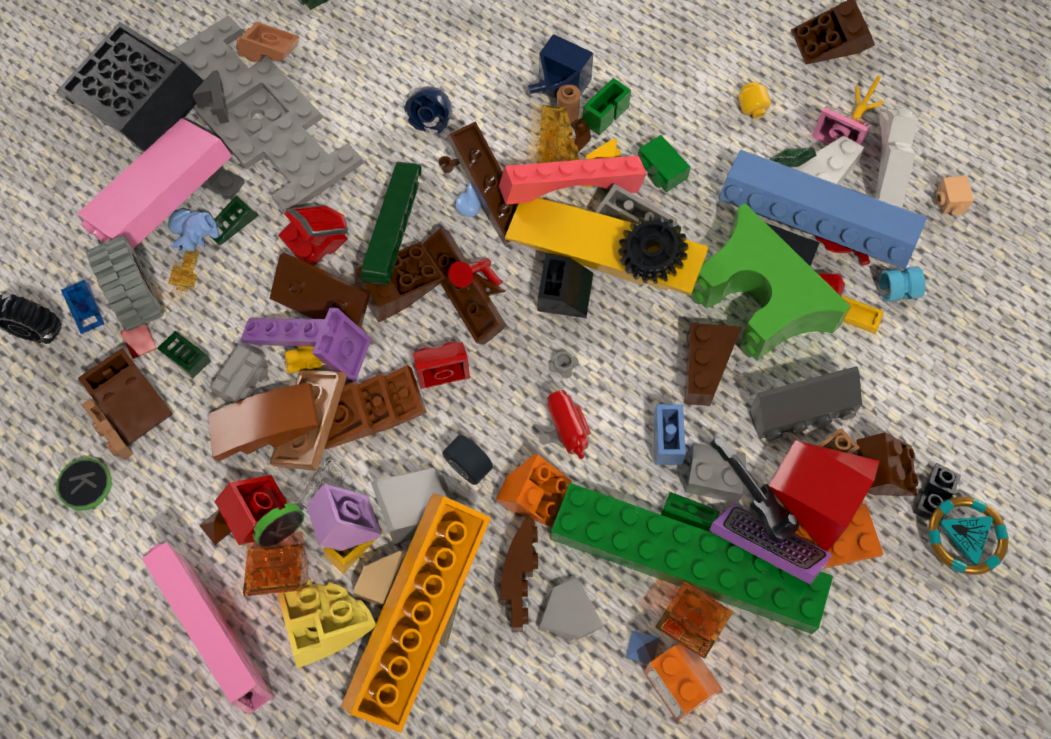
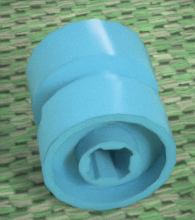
[879,266,925,302]

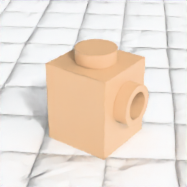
[936,176,974,216]

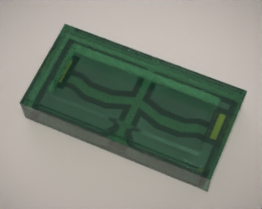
[770,147,817,167]

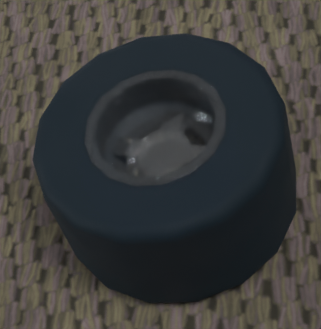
[442,435,493,485]

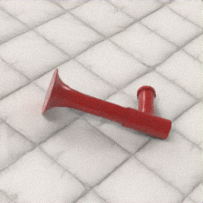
[448,257,504,288]

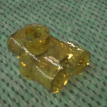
[168,251,199,292]

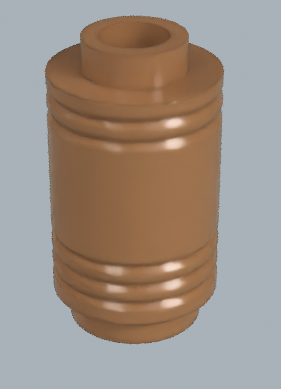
[556,85,581,124]

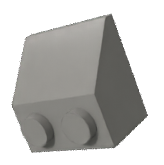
[685,443,746,503]

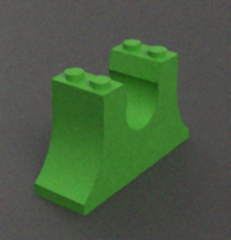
[690,203,851,361]

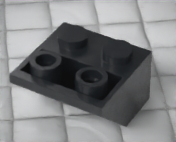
[537,254,594,318]

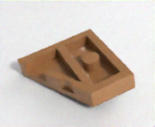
[81,399,133,460]

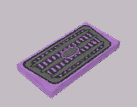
[710,503,832,584]

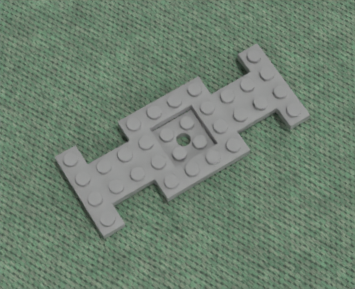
[169,15,364,213]

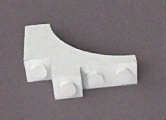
[874,109,919,208]

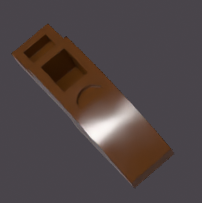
[500,518,538,632]

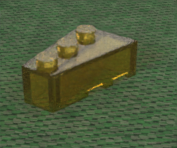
[535,105,579,164]

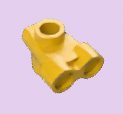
[284,346,323,374]

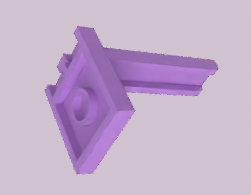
[240,308,372,383]

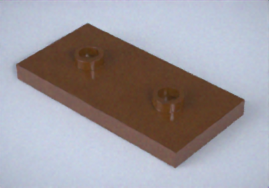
[269,253,371,329]

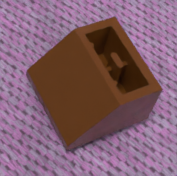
[856,432,919,496]

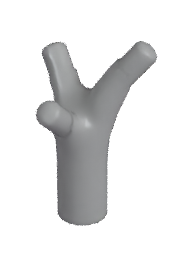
[539,429,565,448]

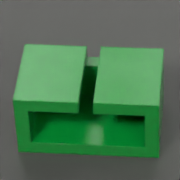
[582,77,631,136]
[638,135,691,192]

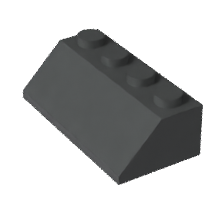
[749,366,862,440]

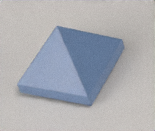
[626,631,659,664]

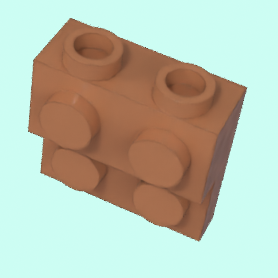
[236,22,299,62]

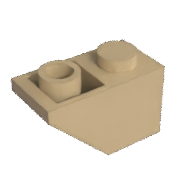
[353,551,406,608]

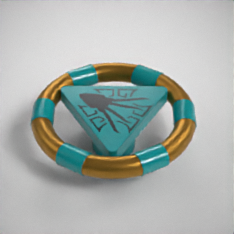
[928,497,1009,575]

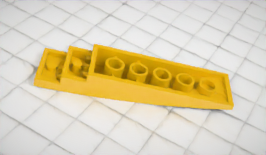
[505,198,709,296]

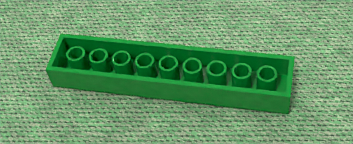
[551,483,833,634]

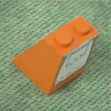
[644,644,723,722]

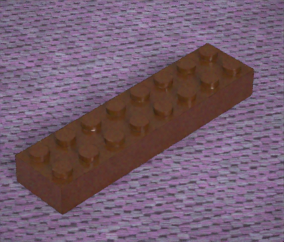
[447,121,519,245]
[423,228,507,345]

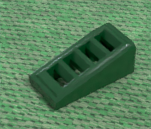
[209,195,258,246]
[157,331,211,379]

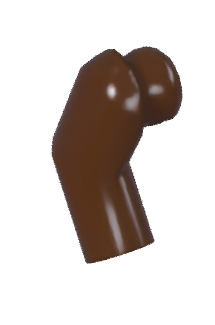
[569,119,591,153]

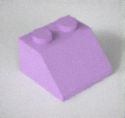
[306,484,382,551]

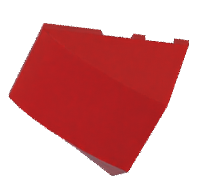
[768,440,879,551]

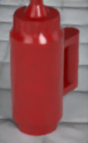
[547,390,591,459]

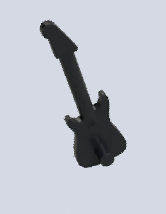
[711,437,799,542]

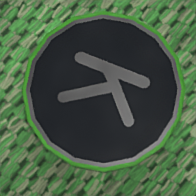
[56,458,112,511]
[252,503,304,548]

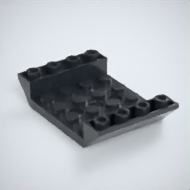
[56,22,204,153]

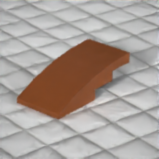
[324,365,427,450]
[208,382,319,461]

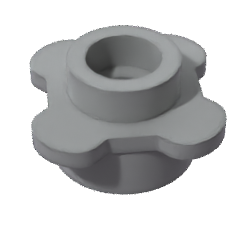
[549,350,579,378]

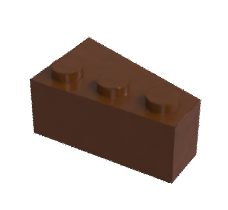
[685,323,741,406]

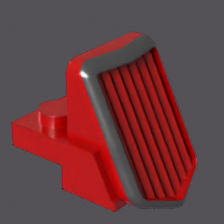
[278,205,348,266]

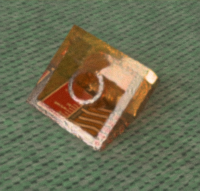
[655,581,733,659]

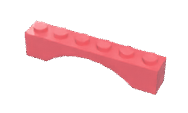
[499,156,647,204]

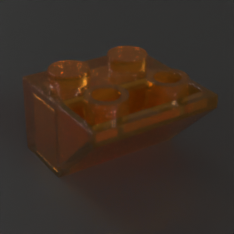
[243,544,308,596]

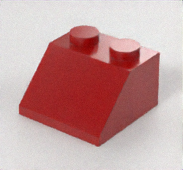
[413,342,470,389]
[214,475,287,545]

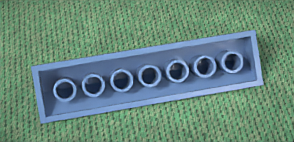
[719,150,927,269]

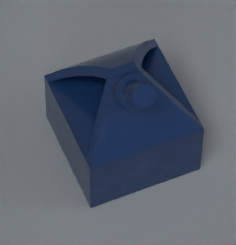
[528,34,594,98]

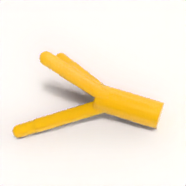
[852,75,884,119]

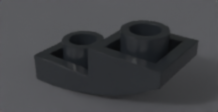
[913,463,961,521]

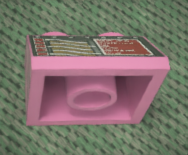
[812,105,871,145]

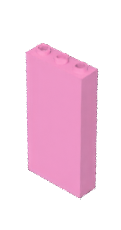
[77,118,232,249]
[141,542,274,714]

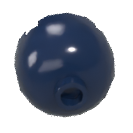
[404,86,453,134]

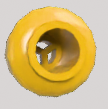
[738,82,771,119]

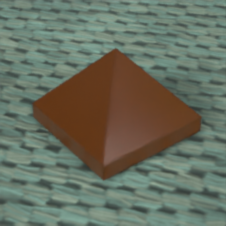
[199,510,231,545]

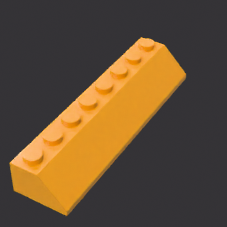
[341,493,491,733]

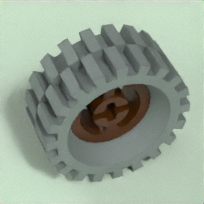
[86,235,164,332]

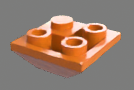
[496,454,572,528]

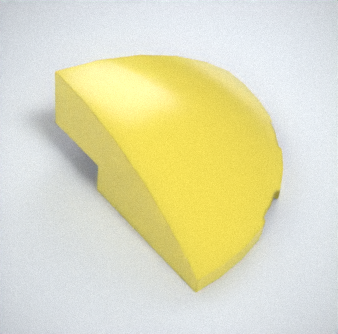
[275,579,376,668]

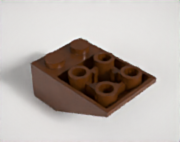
[791,0,875,65]
[355,242,445,323]
[78,348,173,445]

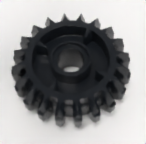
[618,214,689,284]
[0,294,61,344]

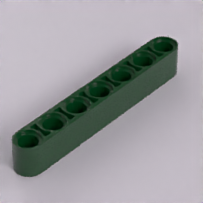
[361,161,422,286]

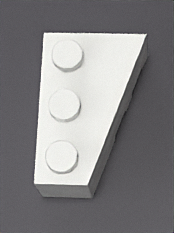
[792,136,864,185]

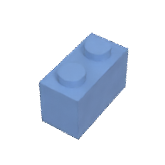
[654,404,686,465]

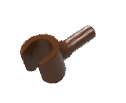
[438,156,460,173]

